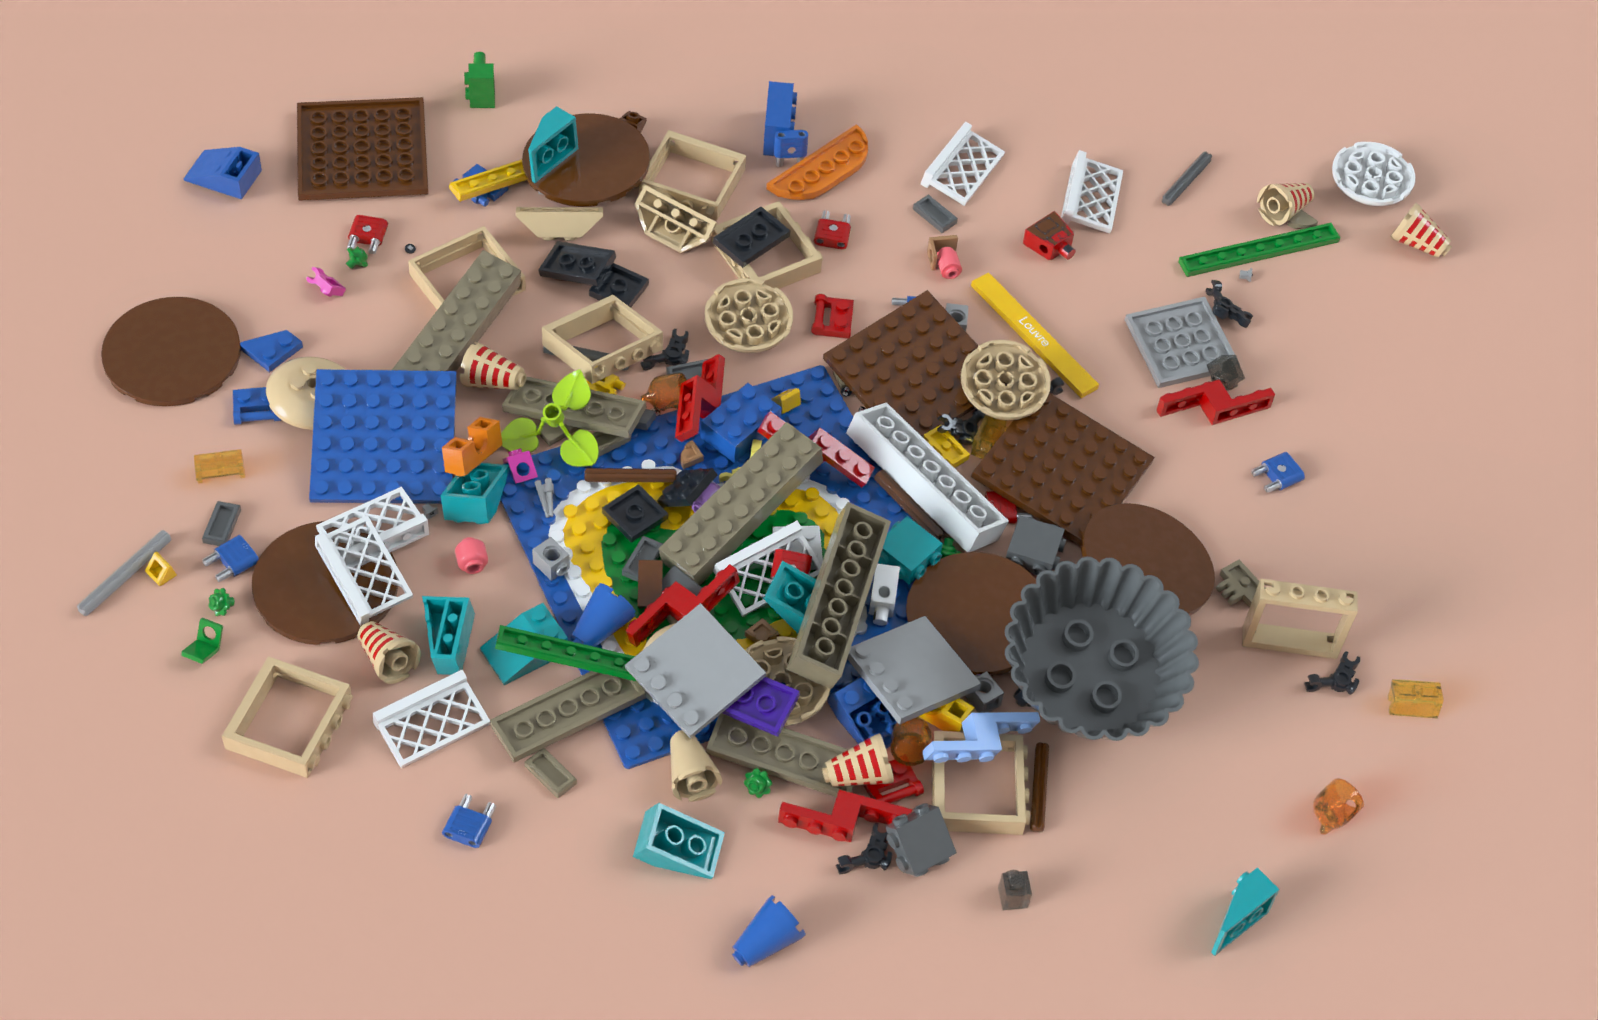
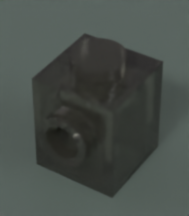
[1207,355,1245,390]
[998,870,1032,910]

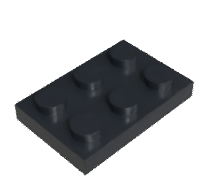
[713,206,790,268]
[538,241,616,286]

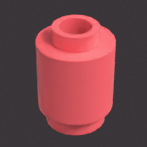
[937,247,962,279]

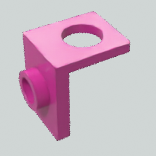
[503,448,537,484]

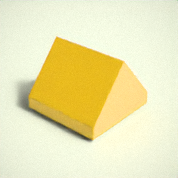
[771,388,801,414]
[145,552,177,586]

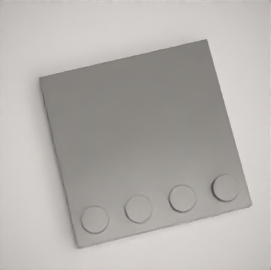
[1125,297,1240,388]
[625,603,766,739]
[847,616,981,725]

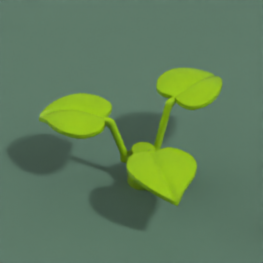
[501,369,599,467]

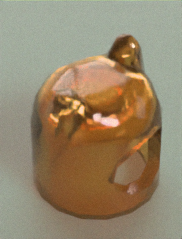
[641,373,687,412]
[891,717,932,766]
[1313,778,1364,834]

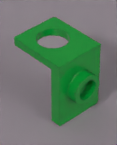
[181,617,223,664]

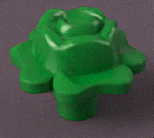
[346,246,368,269]
[941,537,961,559]
[208,588,235,616]
[743,768,772,798]

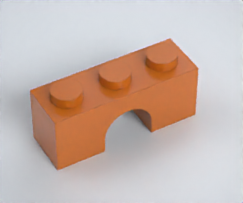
[442,417,502,476]

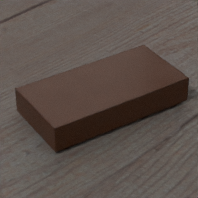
[637,560,663,609]

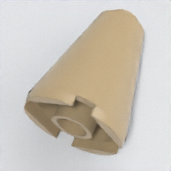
[670,730,722,802]

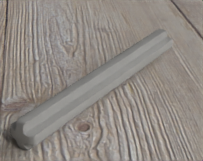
[77,530,171,616]

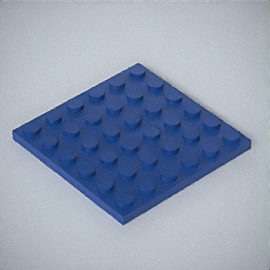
[309,369,457,504]

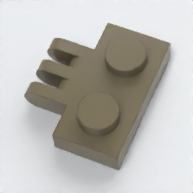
[1216,559,1266,607]

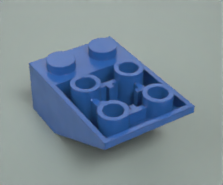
[183,147,262,199]
[827,676,910,749]

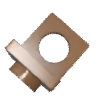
[927,235,958,270]

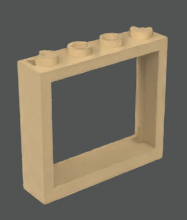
[639,130,746,221]
[711,201,823,289]
[408,226,526,310]
[542,295,663,384]
[1242,579,1358,659]
[222,656,353,778]
[932,731,1030,835]

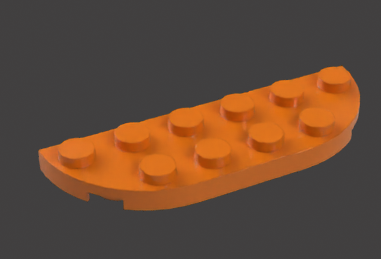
[766,124,868,200]

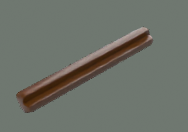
[585,468,677,483]
[874,470,944,540]
[1030,742,1049,833]

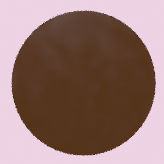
[522,113,650,207]
[101,297,241,406]
[1081,503,1215,615]
[252,521,398,645]
[906,552,1036,676]

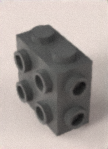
[1006,515,1067,575]
[885,803,957,877]

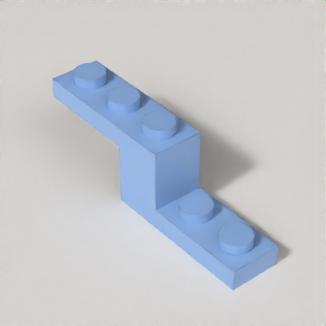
[922,712,1040,763]

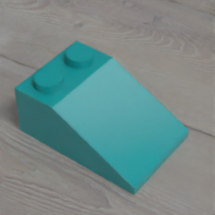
[528,106,579,183]
[441,463,510,524]
[763,561,816,634]
[480,603,568,685]
[633,803,725,879]
[1211,867,1280,956]

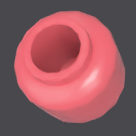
[455,537,488,574]

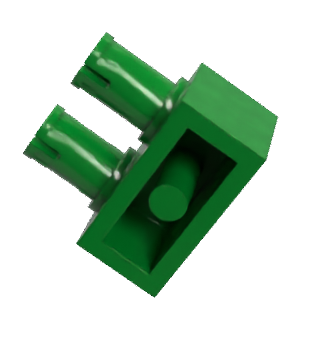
[464,51,495,108]

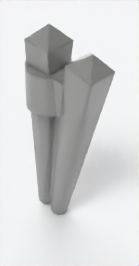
[534,477,554,518]

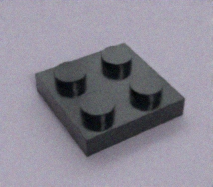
[589,263,649,308]
[657,468,718,508]
[602,484,668,543]

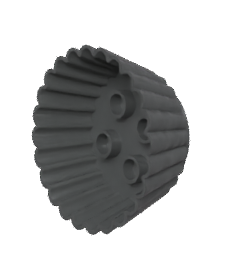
[1004,557,1199,741]

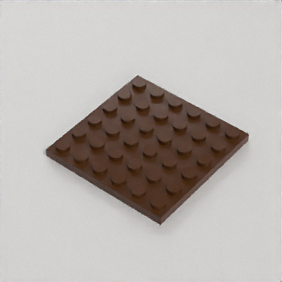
[297,97,429,201]
[823,290,1007,438]
[971,393,1155,546]

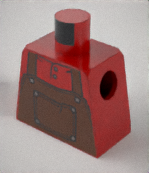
[1023,211,1076,260]

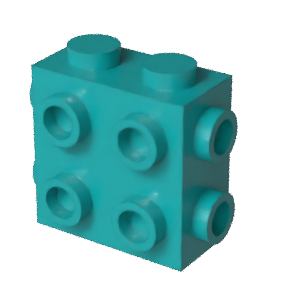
[878,516,943,584]

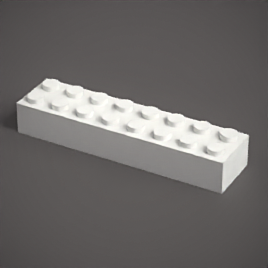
[846,403,1009,552]

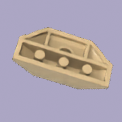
[635,185,717,254]
[516,207,603,241]

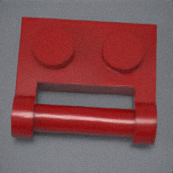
[811,294,854,339]
[864,756,924,803]

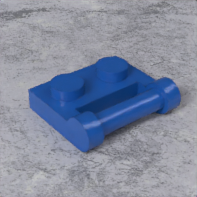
[233,387,281,425]

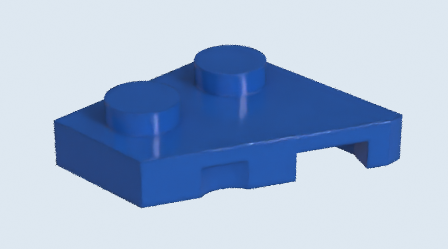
[240,330,303,373]

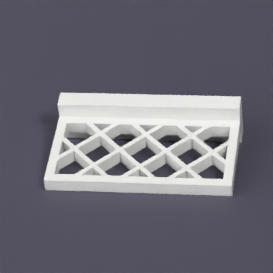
[921,121,1005,206]
[1061,150,1123,234]
[316,487,429,568]
[315,515,413,625]
[713,521,821,617]
[373,670,490,768]

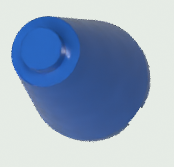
[571,583,636,647]
[732,895,806,967]

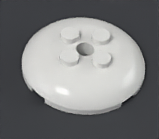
[1332,142,1415,206]

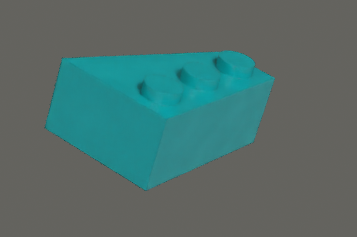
[422,596,475,675]

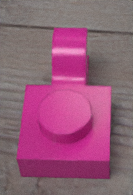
[306,267,346,297]

